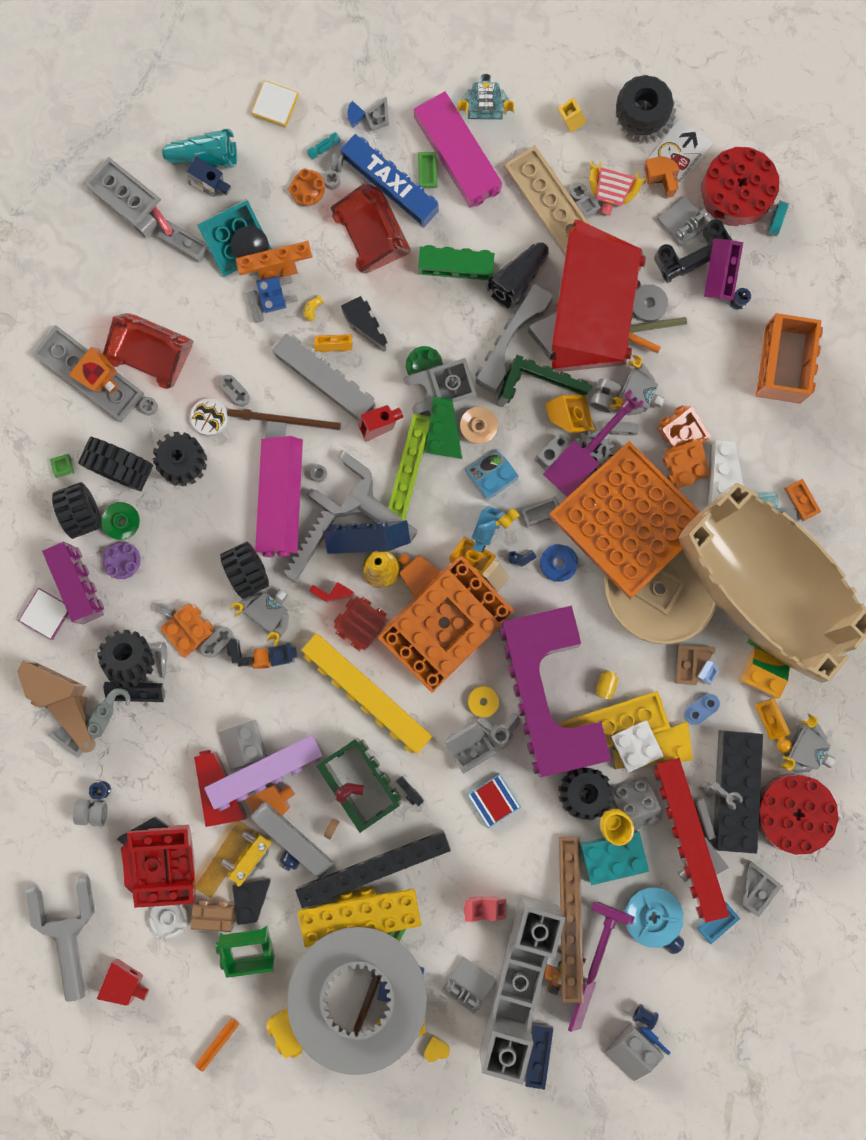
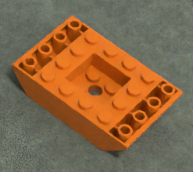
[378,555,515,693]

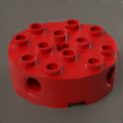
[701,147,779,226]
[759,774,839,855]

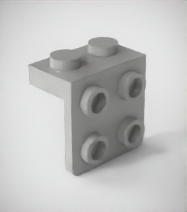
[444,722,496,774]
[611,777,662,831]

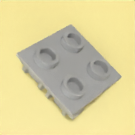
[658,196,709,246]
[441,957,496,1013]

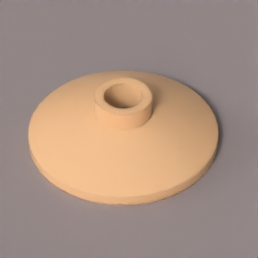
[460,406,498,444]

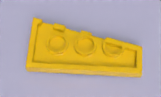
[612,722,693,769]

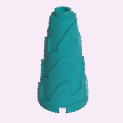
[162,128,237,168]

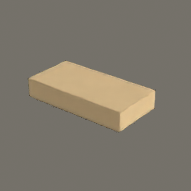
[482,560,510,592]

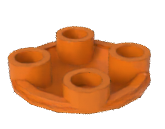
[289,168,325,206]

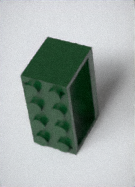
[316,738,402,833]

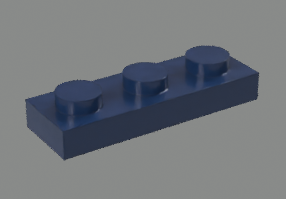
[525,1023,554,1090]

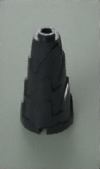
[485,242,549,309]

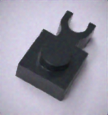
[396,776,424,807]

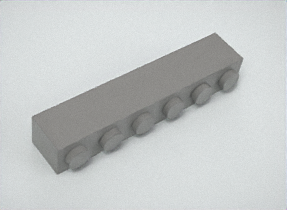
[272,333,376,421]

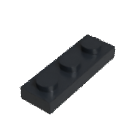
[103,682,165,702]

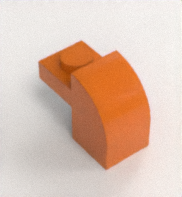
[644,156,680,198]

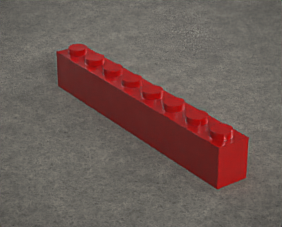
[653,758,730,923]

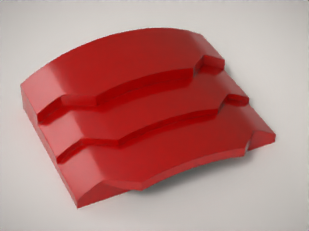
[121,824,196,908]

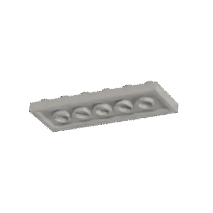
[32,325,145,423]

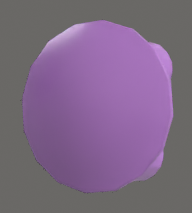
[103,542,141,579]

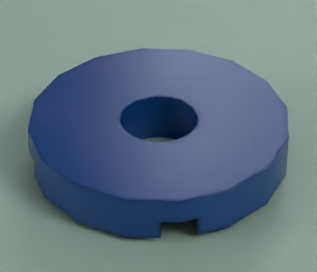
[540,544,578,582]

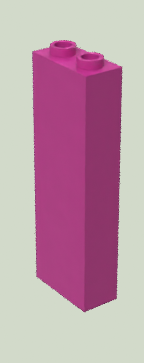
[414,91,502,208]
[255,436,303,558]

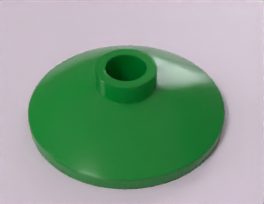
[101,502,140,540]

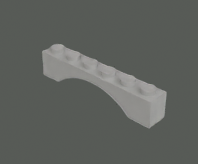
[475,284,554,394]

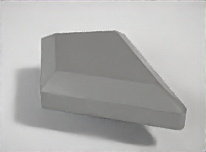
[365,97,389,131]

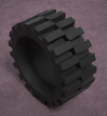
[78,436,153,492]

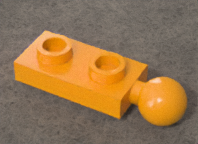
[755,698,793,754]

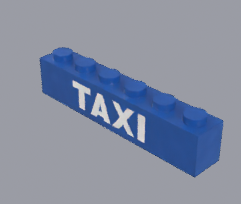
[340,134,439,227]

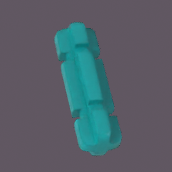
[307,132,341,160]

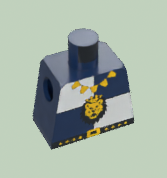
[187,156,231,197]

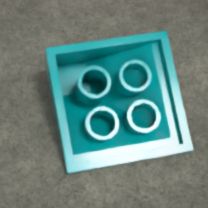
[197,199,272,277]

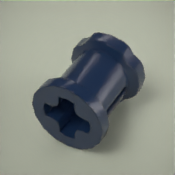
[730,288,751,310]
[89,781,111,800]
[632,1004,659,1030]

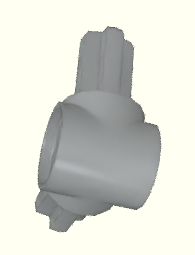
[477,713,521,749]

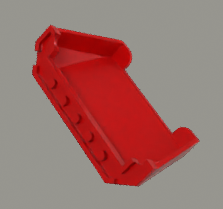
[552,219,646,373]

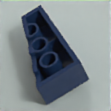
[323,520,411,554]

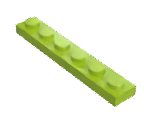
[388,413,430,520]

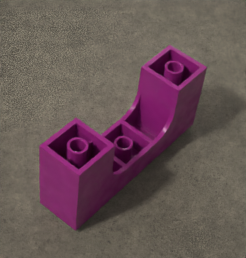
[499,605,611,777]

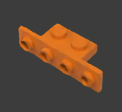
[236,240,313,280]

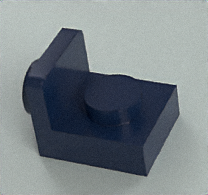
[268,643,297,667]

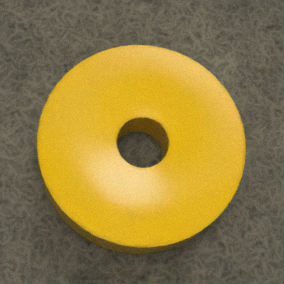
[468,686,499,717]

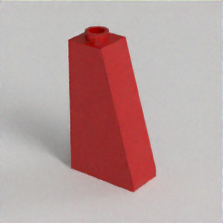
[194,750,247,827]

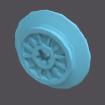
[625,887,684,948]

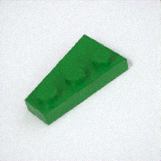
[425,396,463,459]

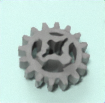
[575,430,614,471]

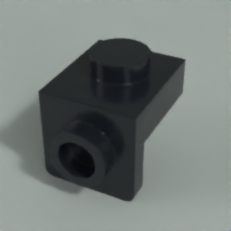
[227,639,253,667]

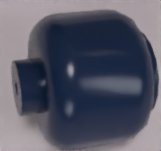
[280,850,300,871]
[663,935,684,954]

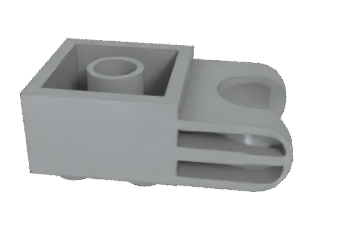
[403,358,477,413]

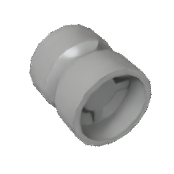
[589,378,622,413]
[73,799,108,827]

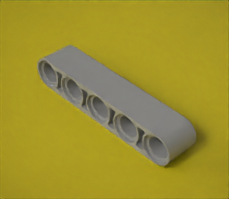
[250,801,334,878]

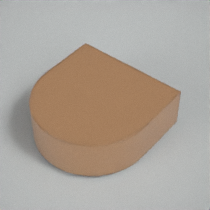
[324,818,340,840]

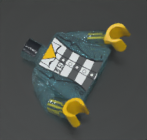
[457,74,515,120]

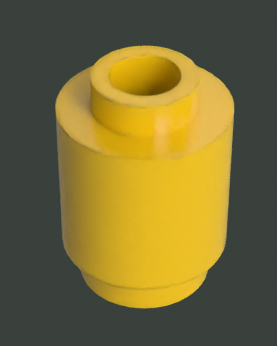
[595,670,619,700]

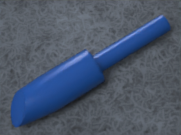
[640,1027,671,1055]

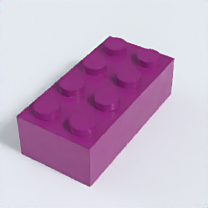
[42,541,104,625]

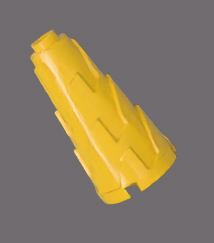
[362,551,401,589]

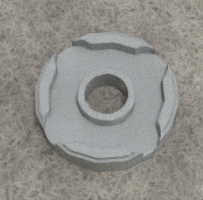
[633,285,668,322]

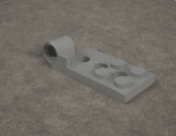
[84,157,161,238]

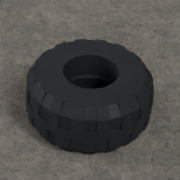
[616,75,673,136]

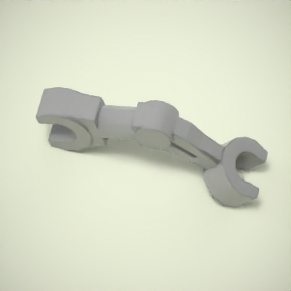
[698,781,743,810]

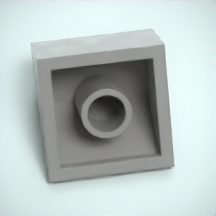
[219,720,267,769]
[604,1022,664,1081]

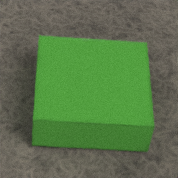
[50,454,75,478]

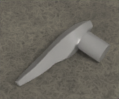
[150,642,167,679]

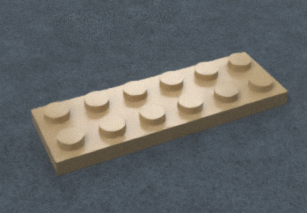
[504,145,590,256]

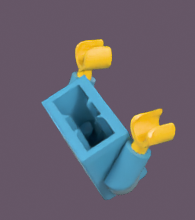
[472,505,520,553]

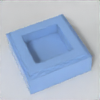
[698,660,719,685]

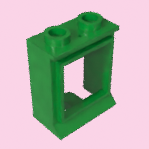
[215,925,275,978]

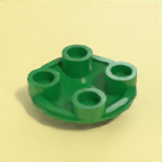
[406,346,443,375]

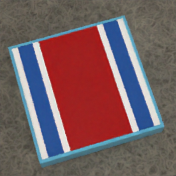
[467,773,521,828]

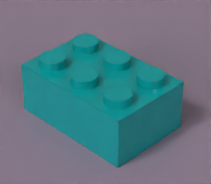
[580,831,649,885]

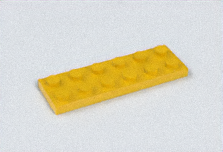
[556,691,670,748]

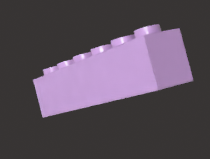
[204,735,323,811]

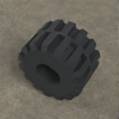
[153,431,207,486]
[52,482,101,539]
[220,541,269,599]
[97,630,155,688]
[558,767,614,820]

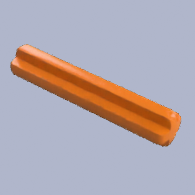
[195,1018,239,1072]

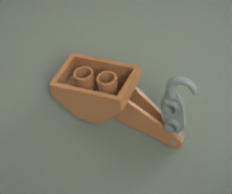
[17,661,130,752]

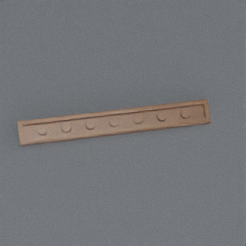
[559,837,584,1003]

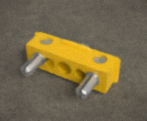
[221,830,272,886]

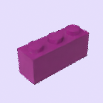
[704,239,744,300]

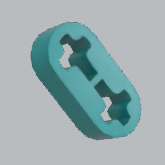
[768,200,789,237]

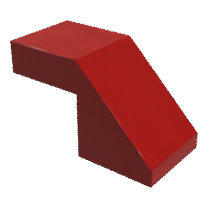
[309,582,355,603]

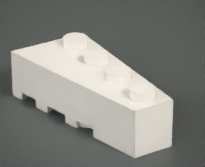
[707,440,744,505]

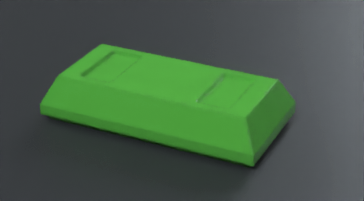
[418,152,438,188]

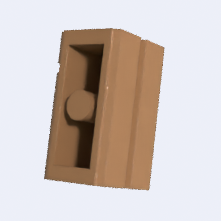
[191,899,235,932]

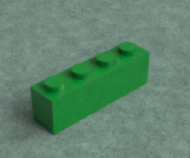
[418,245,495,281]

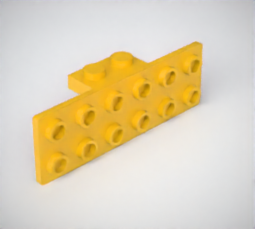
[297,886,422,948]

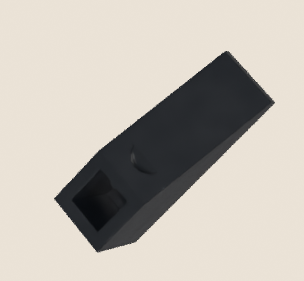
[341,296,388,352]

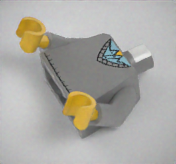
[610,355,664,416]
[229,589,289,646]
[780,713,835,773]

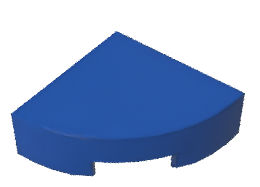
[347,101,366,128]

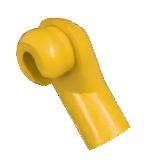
[303,295,324,322]

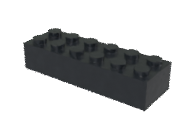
[712,730,763,854]

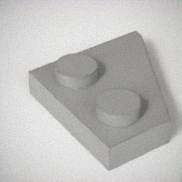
[742,861,782,917]

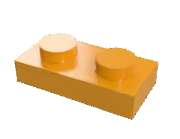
[314,334,353,353]

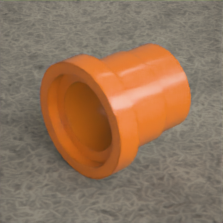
[251,648,271,669]

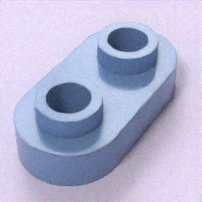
[684,694,720,725]

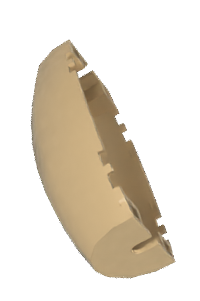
[678,483,866,683]

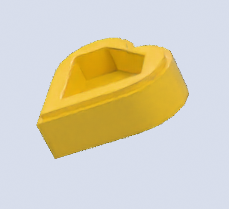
[424,1035,450,1062]

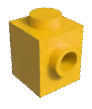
[557,98,587,133]

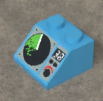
[465,449,519,502]

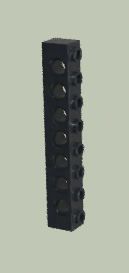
[295,830,451,909]

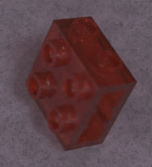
[333,596,388,652]

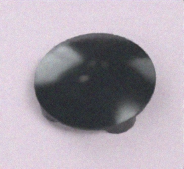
[231,226,269,258]

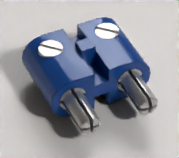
[256,276,298,313]

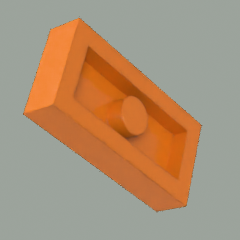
[784,479,821,522]

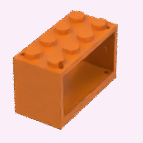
[756,313,823,404]

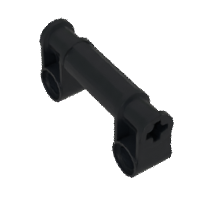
[654,219,732,283]

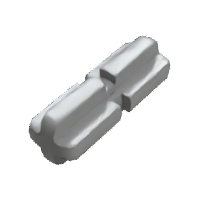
[247,290,264,323]

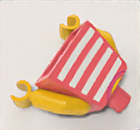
[589,161,646,215]

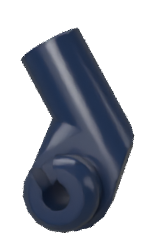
[508,550,537,567]

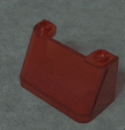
[330,183,411,274]
[103,313,194,389]

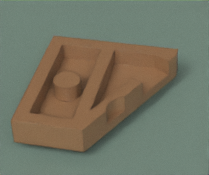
[675,645,716,685]

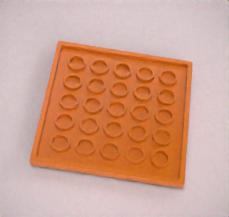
[548,441,700,599]

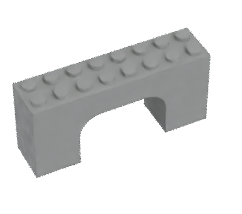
[479,895,565,1085]

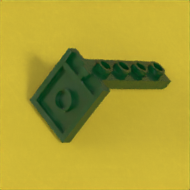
[496,355,593,407]

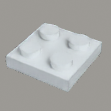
[610,720,663,773]

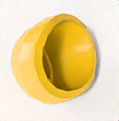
[600,809,634,846]

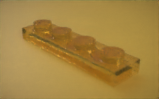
[195,821,255,899]

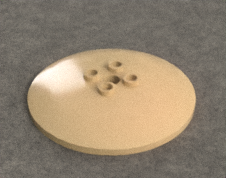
[604,549,717,645]

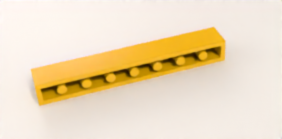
[301,633,433,754]

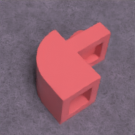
[464,897,506,922]

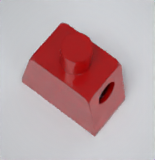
[358,405,403,442]
[97,958,149,1006]

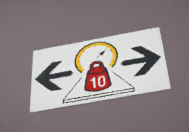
[637,118,713,192]

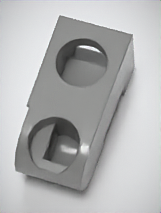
[534,434,570,471]

